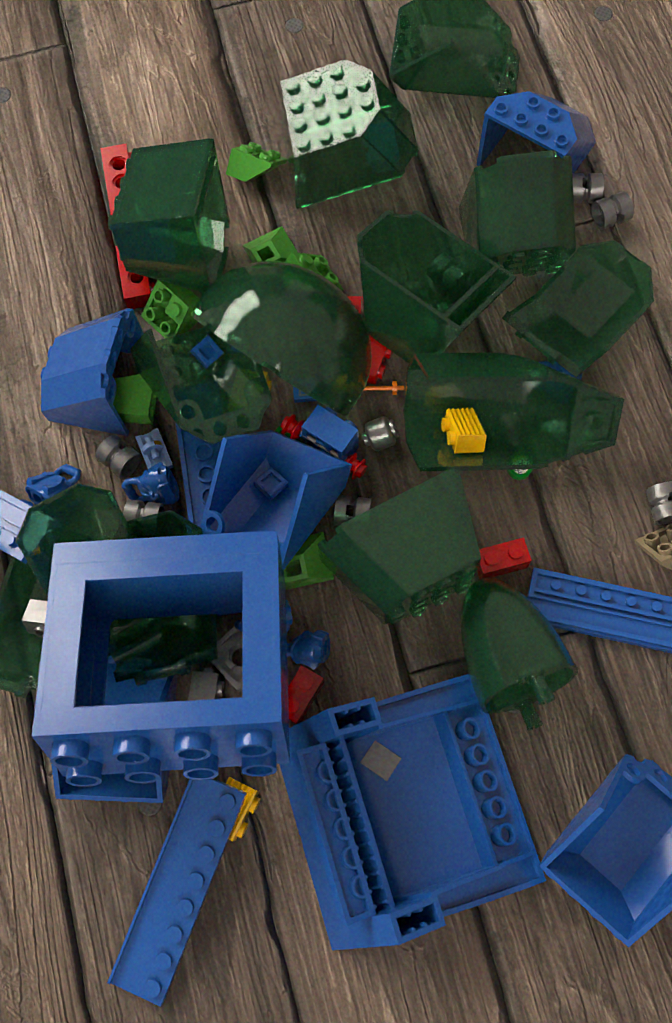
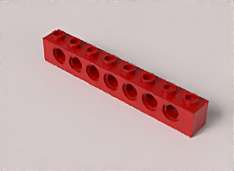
[100,143,155,309]

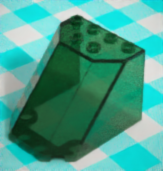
[389,0,520,98]
[130,304,272,445]

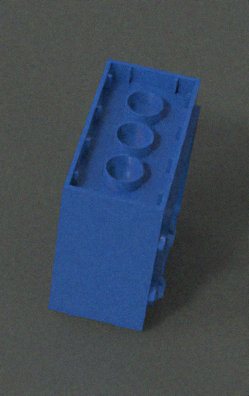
[32,530,290,787]

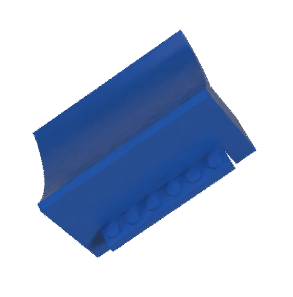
[279,672,546,950]

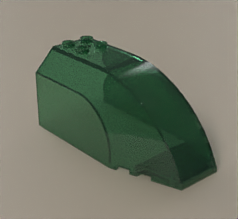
[403,352,624,472]

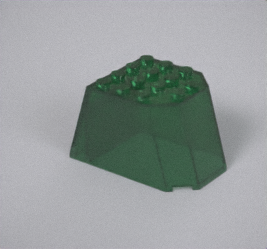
[280,59,419,209]
[108,138,230,294]
[459,150,576,282]
[356,210,516,373]
[317,465,481,625]

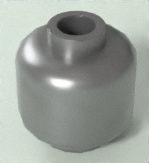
[362,416,399,451]

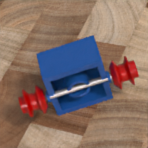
[280,405,368,480]

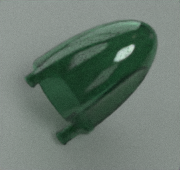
[460,577,578,731]

